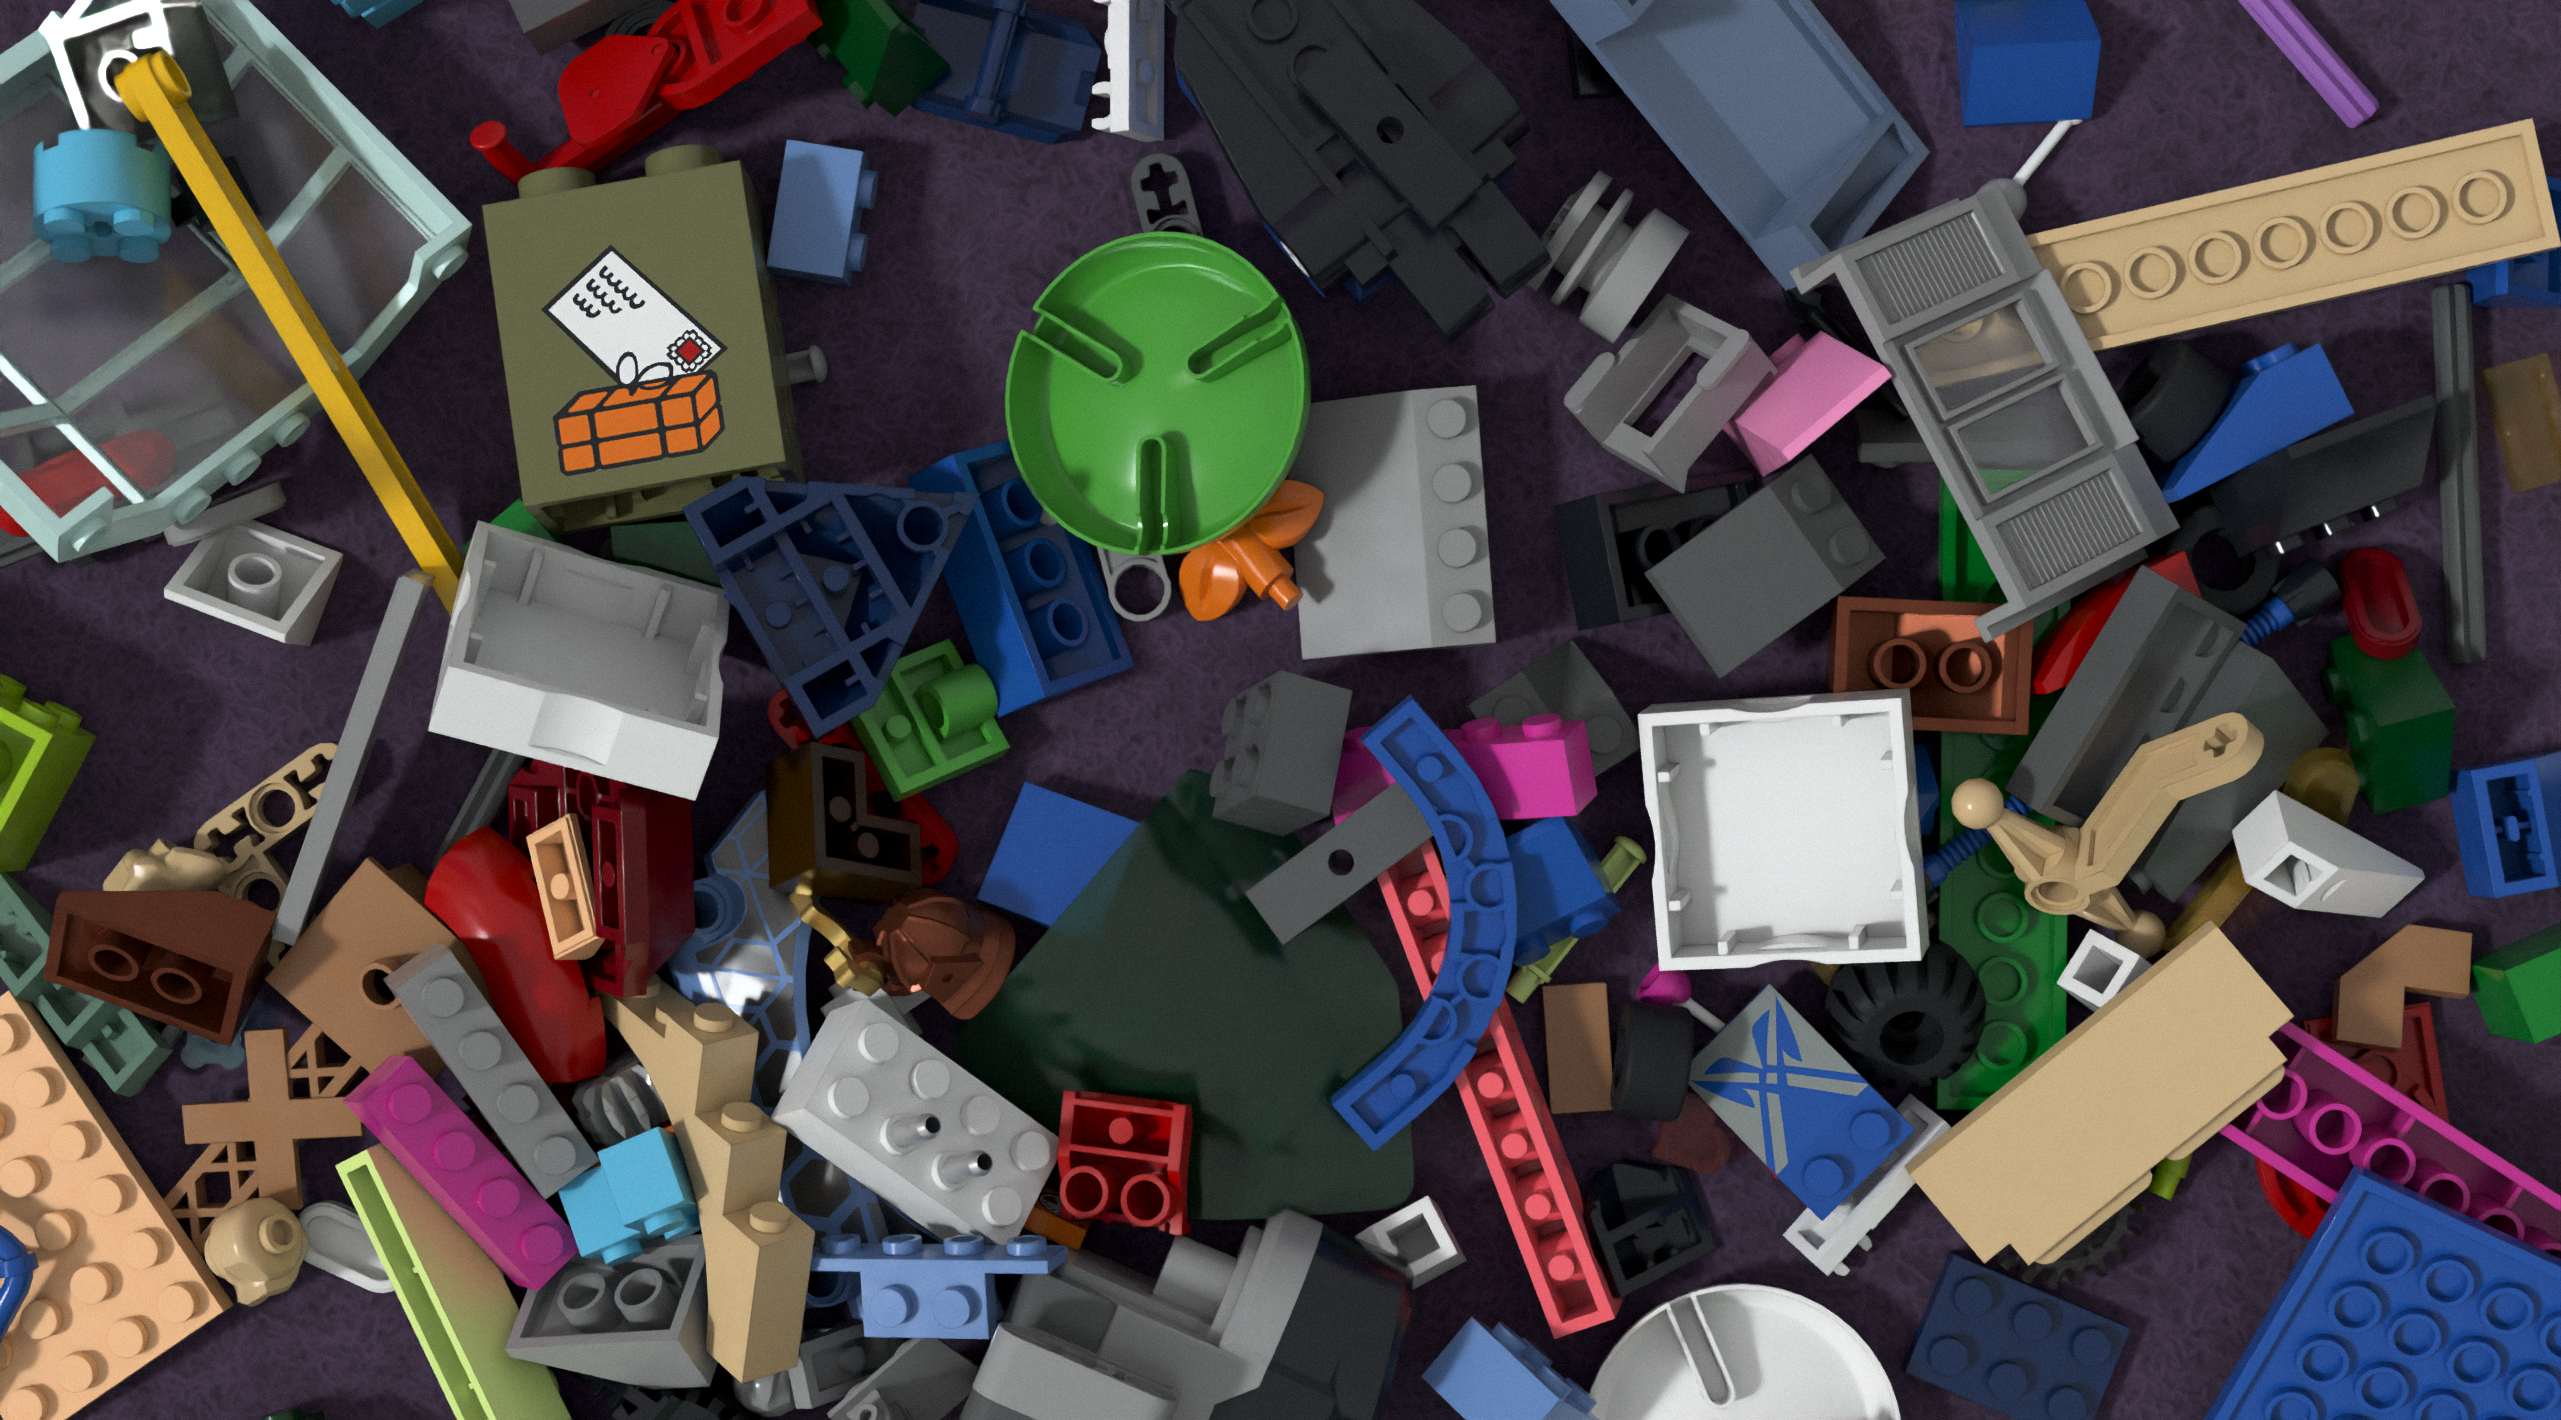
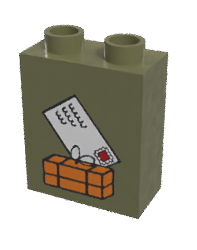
[482,145,806,536]

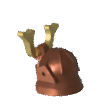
[788,888,1016,1020]

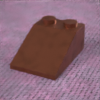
[1825,596,2034,735]
[43,891,278,1046]

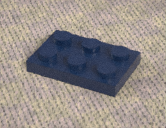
[1901,1251,2131,1420]

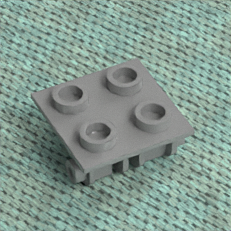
[827,1338,980,1420]

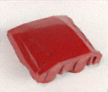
[1057,1090,1193,1235]

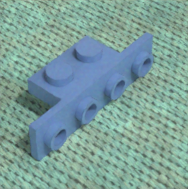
[810,1233,1068,1339]

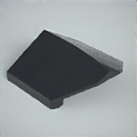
[1583,1158,1717,1298]

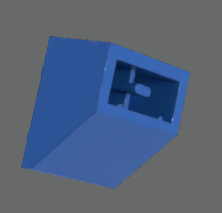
[2448,749,2561,898]

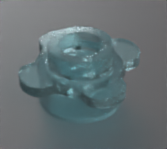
[180,1016,248,1070]

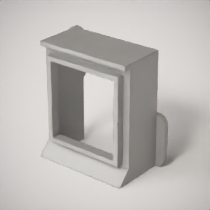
[1564,293,1778,494]

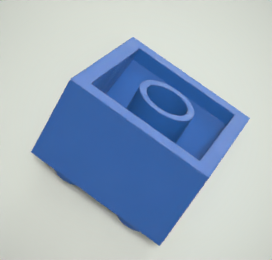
[1444,816,1622,966]

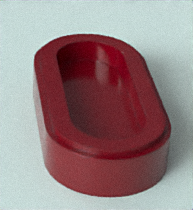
[2337,547,2422,660]

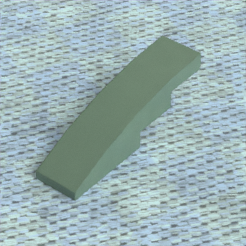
[0,872,174,1097]

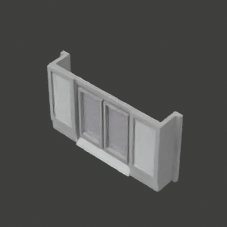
[1789,186,2180,643]

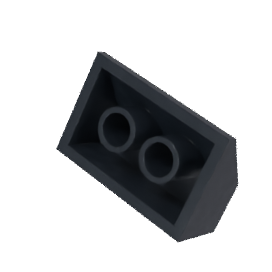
[2208,394,2437,560]

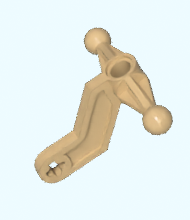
[1951,712,2264,959]

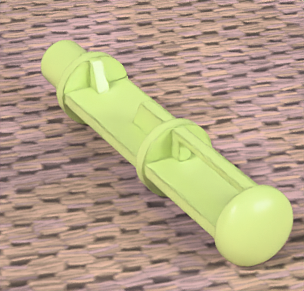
[1505,836,1647,1004]

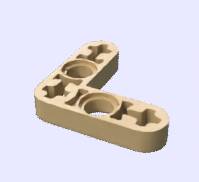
[194,743,339,967]

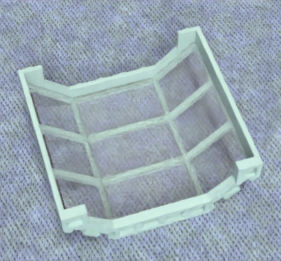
[0,0,472,563]

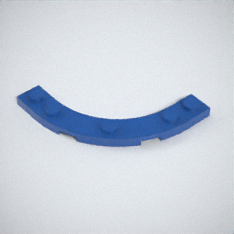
[1331,694,1517,1152]

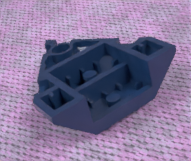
[682,476,980,739]

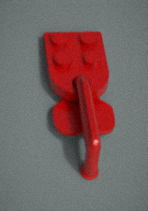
[470,0,823,189]

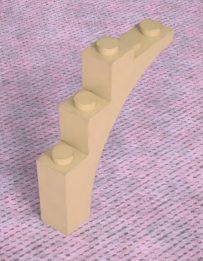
[594,973,815,1384]

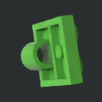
[850,638,1010,803]

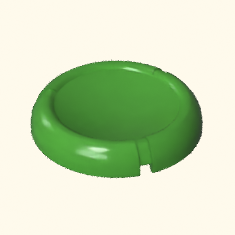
[1005,231,1311,556]

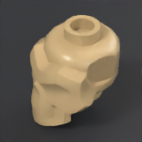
[103,837,228,891]
[204,1198,309,1307]

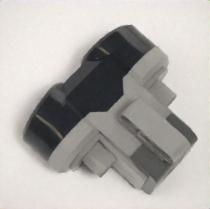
[959,1208,1414,1420]

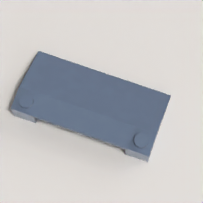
[1549,0,1930,291]

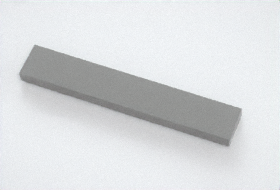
[271,568,435,946]

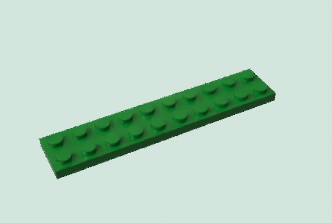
[1932,470,2071,1110]

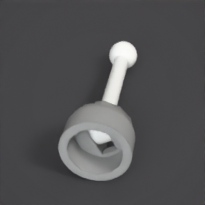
[1976,120,2083,222]

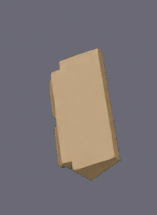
[1904,919,2294,1266]

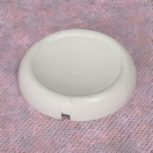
[1589,1283,1901,1420]

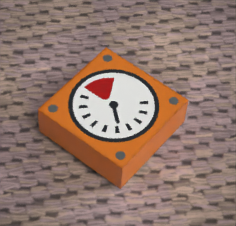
[1023,1186,1092,1250]

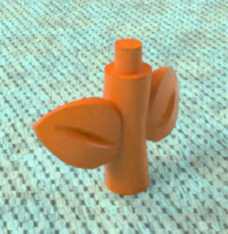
[1179,479,1324,621]

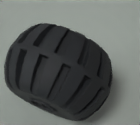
[1824,937,1986,1090]

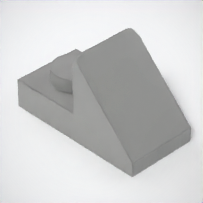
[788,1319,905,1409]

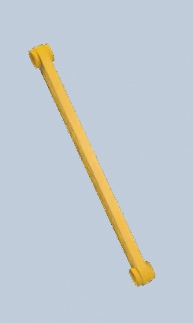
[114,50,465,616]

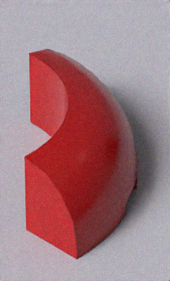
[423,826,607,1083]

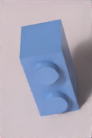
[766,139,878,286]

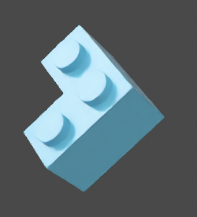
[558,1127,701,1267]

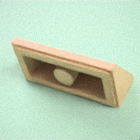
[526,813,605,960]

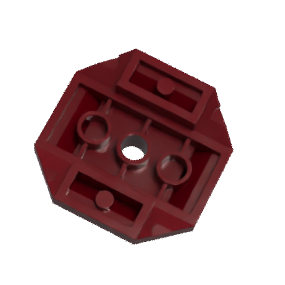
[508,759,695,998]

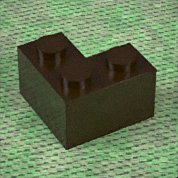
[765,741,923,907]

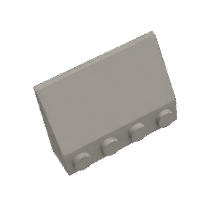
[1288,385,1496,660]

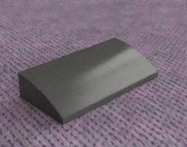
[2004,565,2247,829]

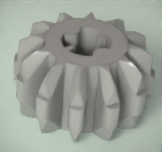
[572,1051,670,1146]

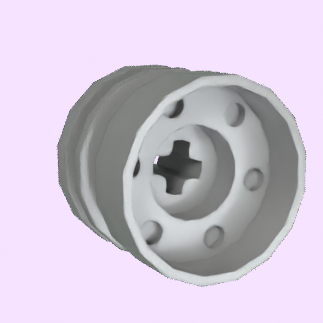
[1525,170,1690,344]

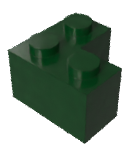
[2319,634,2456,816]

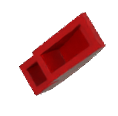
[2030,550,2202,695]

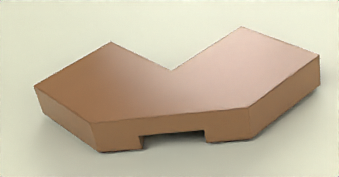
[2330,924,2472,1053]

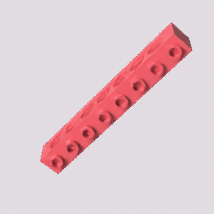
[1377,836,1623,1339]

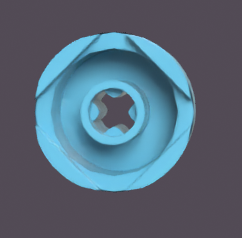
[33,129,171,263]

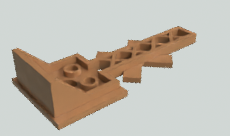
[163,856,495,1258]

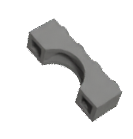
[383,941,599,1200]

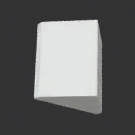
[164,519,343,646]

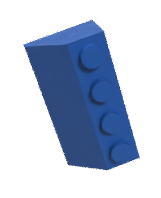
[907,440,1135,718]

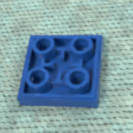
[977,782,1145,947]

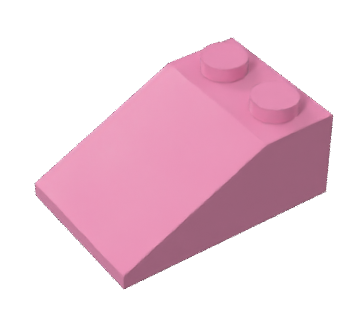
[1722,331,1892,477]

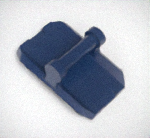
[909,0,1104,145]

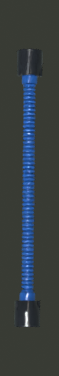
[1923,557,2342,906]

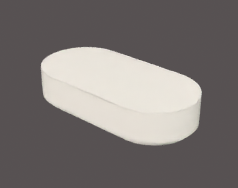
[297,1200,394,1293]

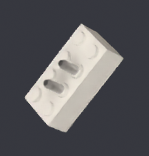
[770,998,1059,1245]

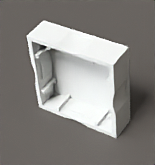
[428,521,730,801]
[1638,688,1929,971]

